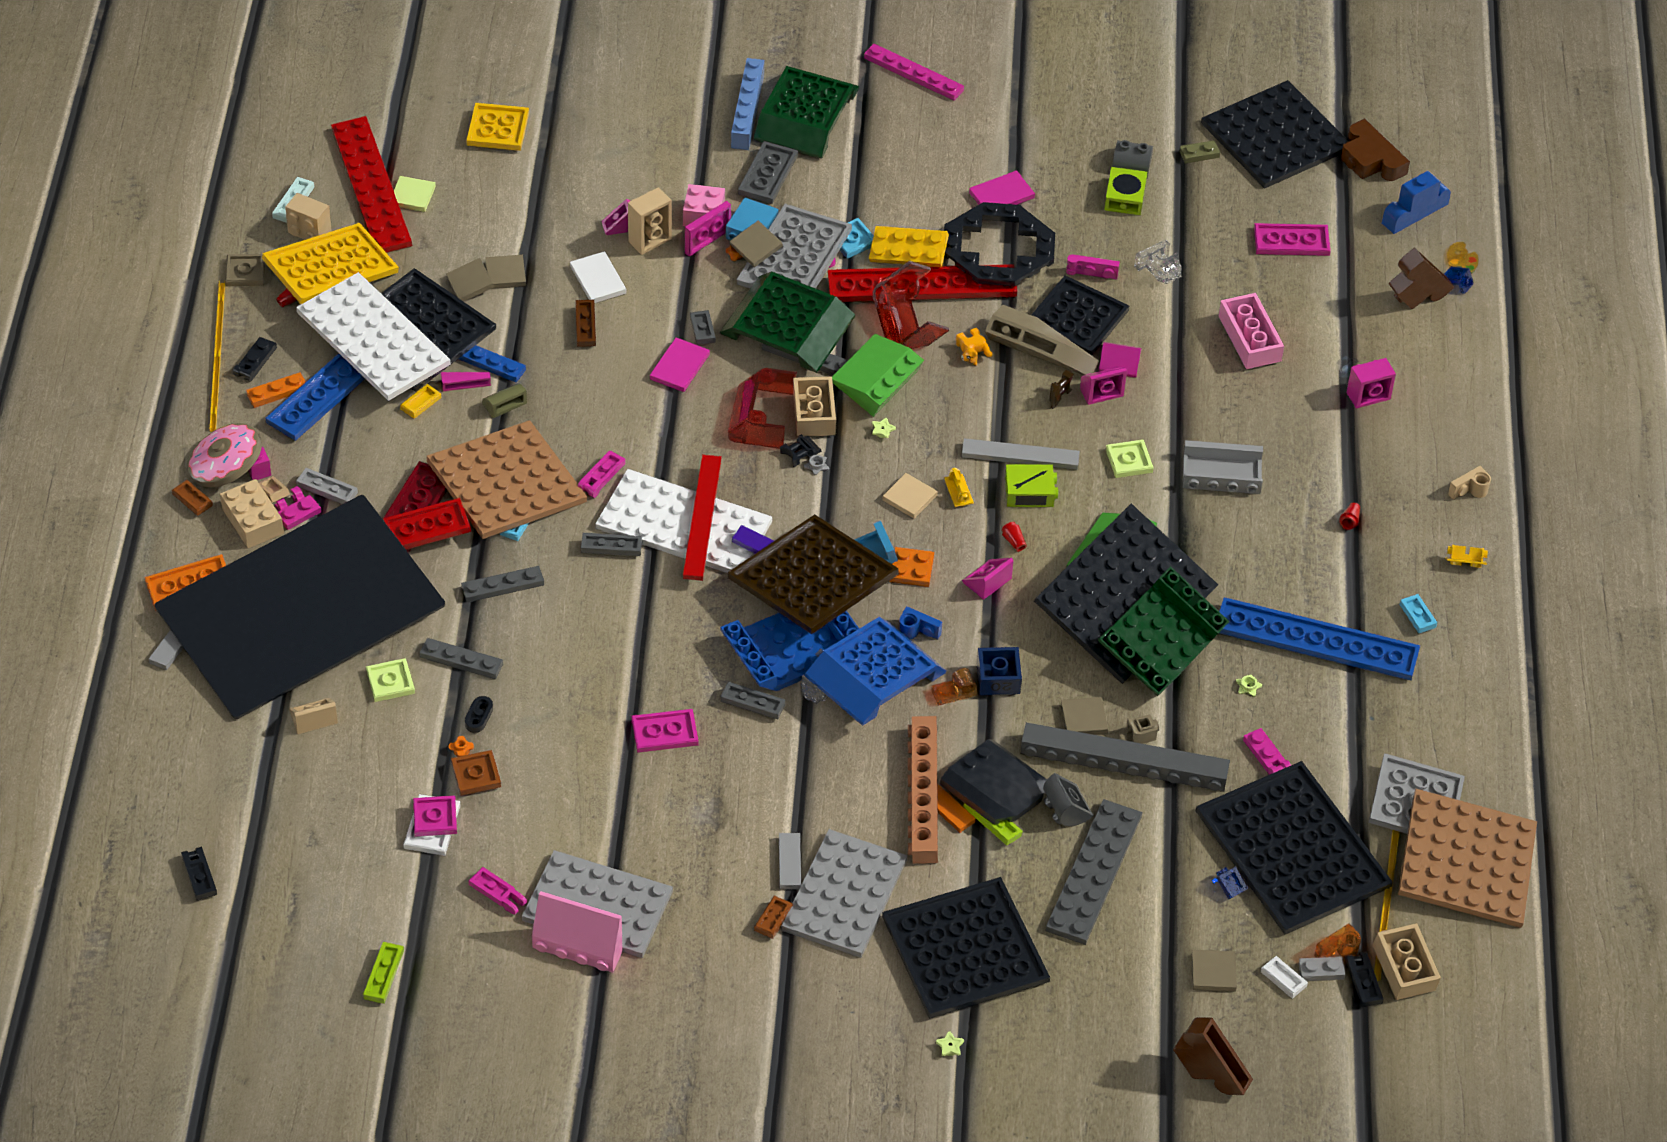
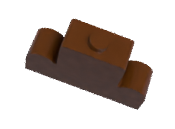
[1341,118,1410,181]
[1388,247,1455,309]
[1173,1017,1253,1095]

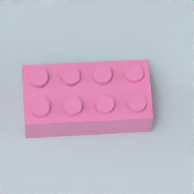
[1219,293,1284,369]

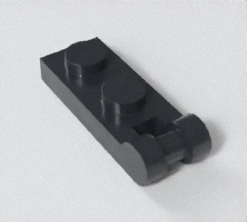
[233,337,277,381]
[181,846,217,901]
[1344,952,1384,1007]

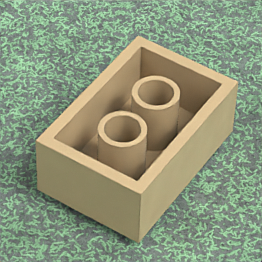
[628,187,672,255]
[793,377,836,437]
[220,479,284,548]
[1373,923,1441,1000]

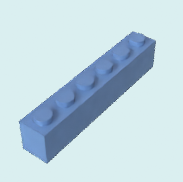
[731,58,764,150]

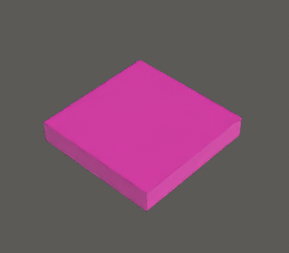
[413,796,457,837]

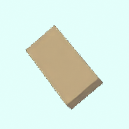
[259,476,290,503]

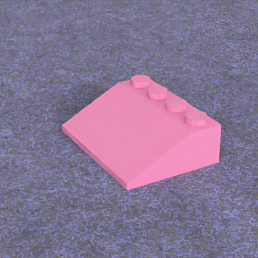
[532,891,622,973]

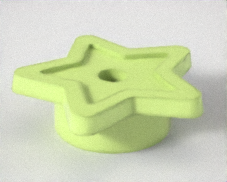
[872,418,896,438]
[1236,675,1262,697]
[936,1032,964,1056]

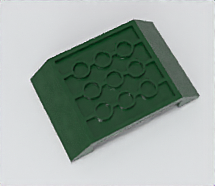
[754,66,859,159]
[720,271,855,373]
[1098,566,1230,697]

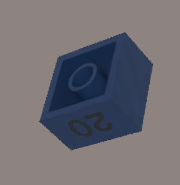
[977,647,1022,695]

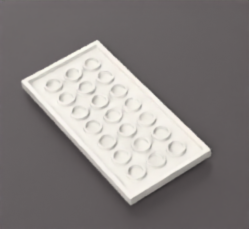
[296,272,451,401]
[595,469,772,573]

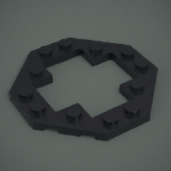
[944,202,1056,287]

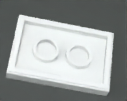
[570,251,626,303]
[404,794,460,856]

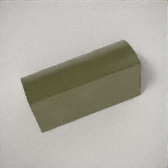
[482,383,527,418]

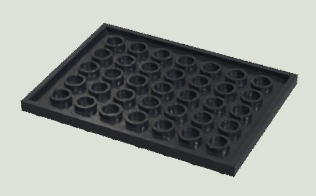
[1034,503,1219,684]
[1196,761,1393,935]

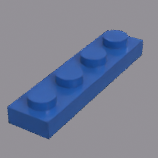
[458,345,526,383]

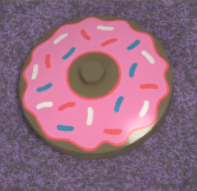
[188,423,262,488]

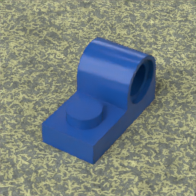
[899,606,942,640]

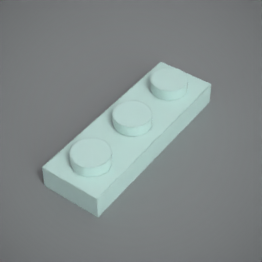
[272,177,314,223]

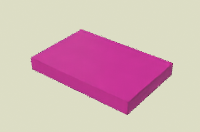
[969,170,1035,205]
[685,201,731,256]
[650,338,710,392]
[631,709,699,753]

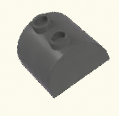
[1112,140,1153,178]
[1043,773,1093,826]

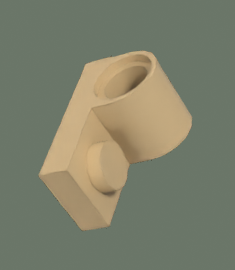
[1448,466,1491,499]

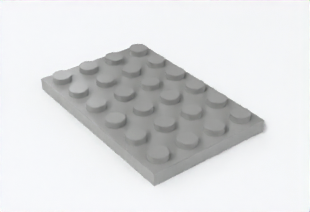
[737,204,852,288]
[781,829,907,958]
[522,850,673,958]

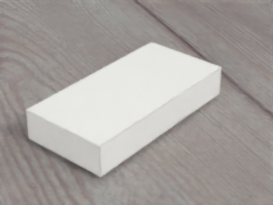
[1261,956,1308,999]

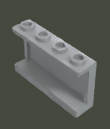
[1183,440,1263,494]

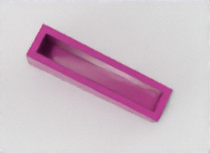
[441,372,491,392]

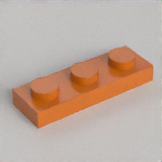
[246,372,306,408]

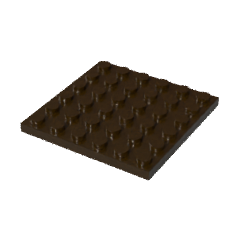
[728,514,899,634]

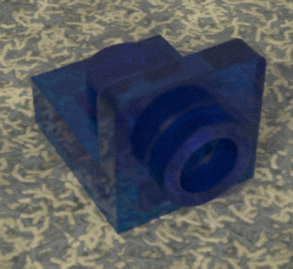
[1444,266,1474,294]
[1212,866,1248,900]

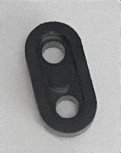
[465,696,493,733]

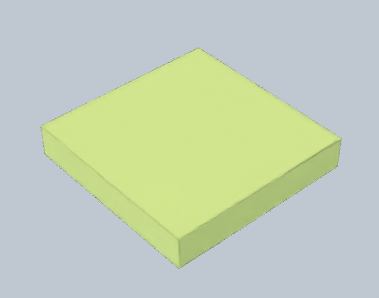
[394,176,436,212]
[1106,439,1154,478]
[366,658,415,702]

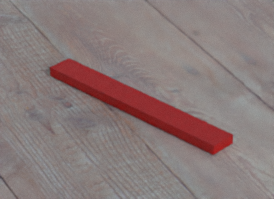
[683,454,722,581]

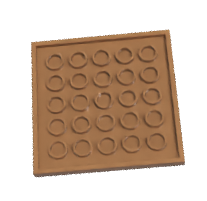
[426,420,587,539]
[1398,789,1537,928]

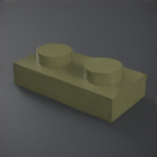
[1180,140,1220,164]

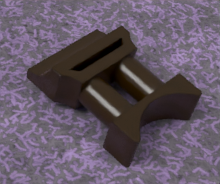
[1049,370,1074,409]

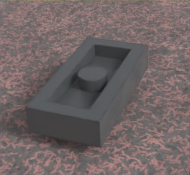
[690,310,716,345]

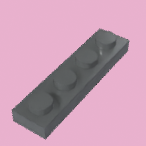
[461,566,544,603]
[420,638,503,679]

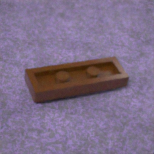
[576,300,596,347]

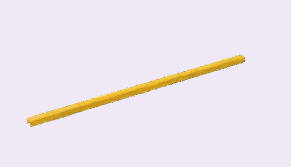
[210,280,225,432]
[1374,830,1399,981]

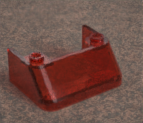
[872,261,949,349]
[728,368,797,449]

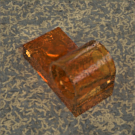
[931,668,977,706]
[1314,923,1361,958]

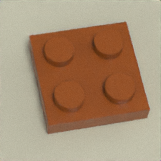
[451,750,501,796]

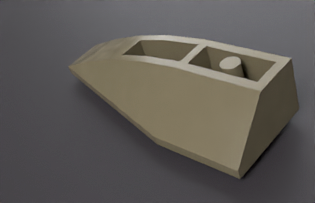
[985,305,1099,375]

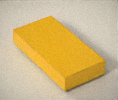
[400,384,441,419]

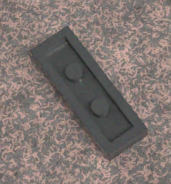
[581,533,642,556]
[721,682,786,720]

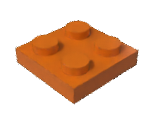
[890,547,935,587]

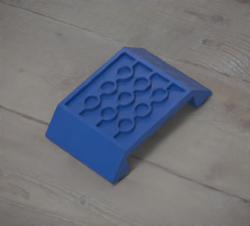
[720,611,859,691]
[805,617,947,726]

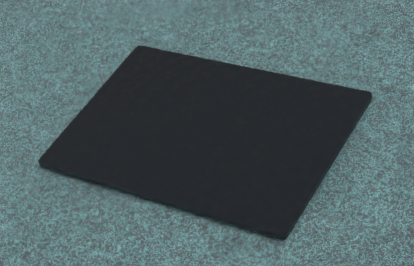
[155,495,445,719]

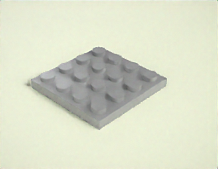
[1368,753,1465,834]

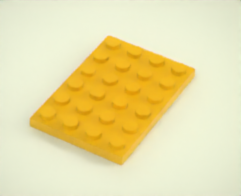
[262,223,399,304]

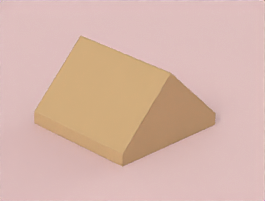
[289,698,338,734]

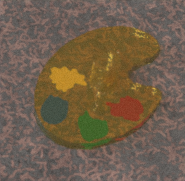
[1447,242,1479,275]

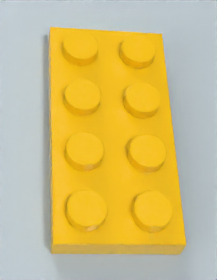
[869,226,949,267]

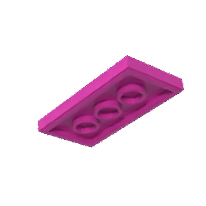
[1254,223,1331,256]

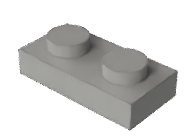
[1298,957,1345,981]

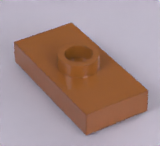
[172,480,213,516]
[754,896,793,939]

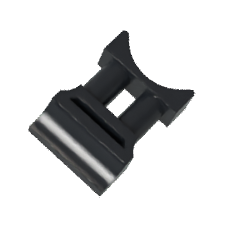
[780,434,822,467]

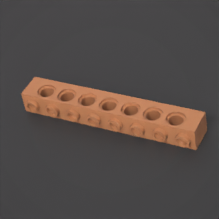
[908,716,938,864]

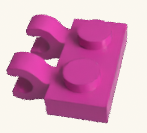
[274,486,321,530]

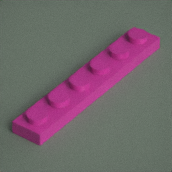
[864,44,964,101]

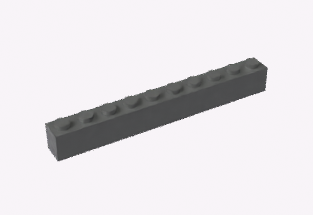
[1020,722,1230,792]

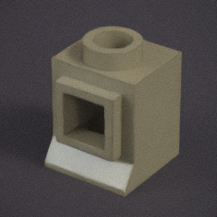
[1126,714,1159,744]

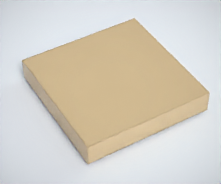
[883,473,938,519]

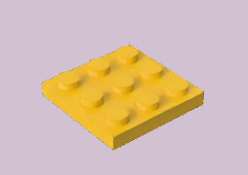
[467,103,529,151]

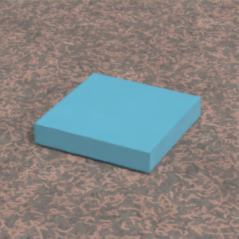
[840,218,874,259]

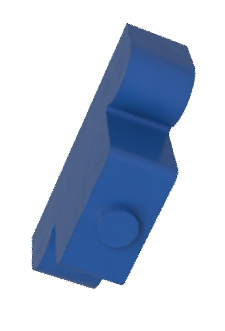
[1382,171,1451,234]

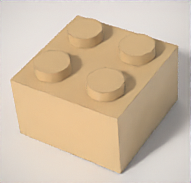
[285,193,332,240]

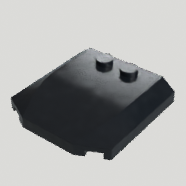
[939,739,1047,825]

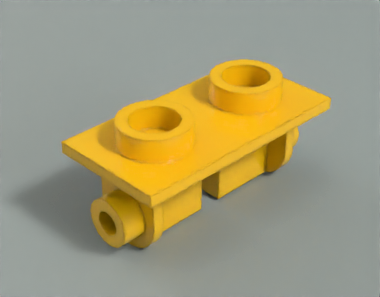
[944,468,974,507]
[1445,544,1488,568]

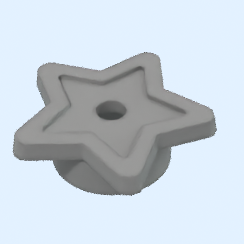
[804,455,829,475]

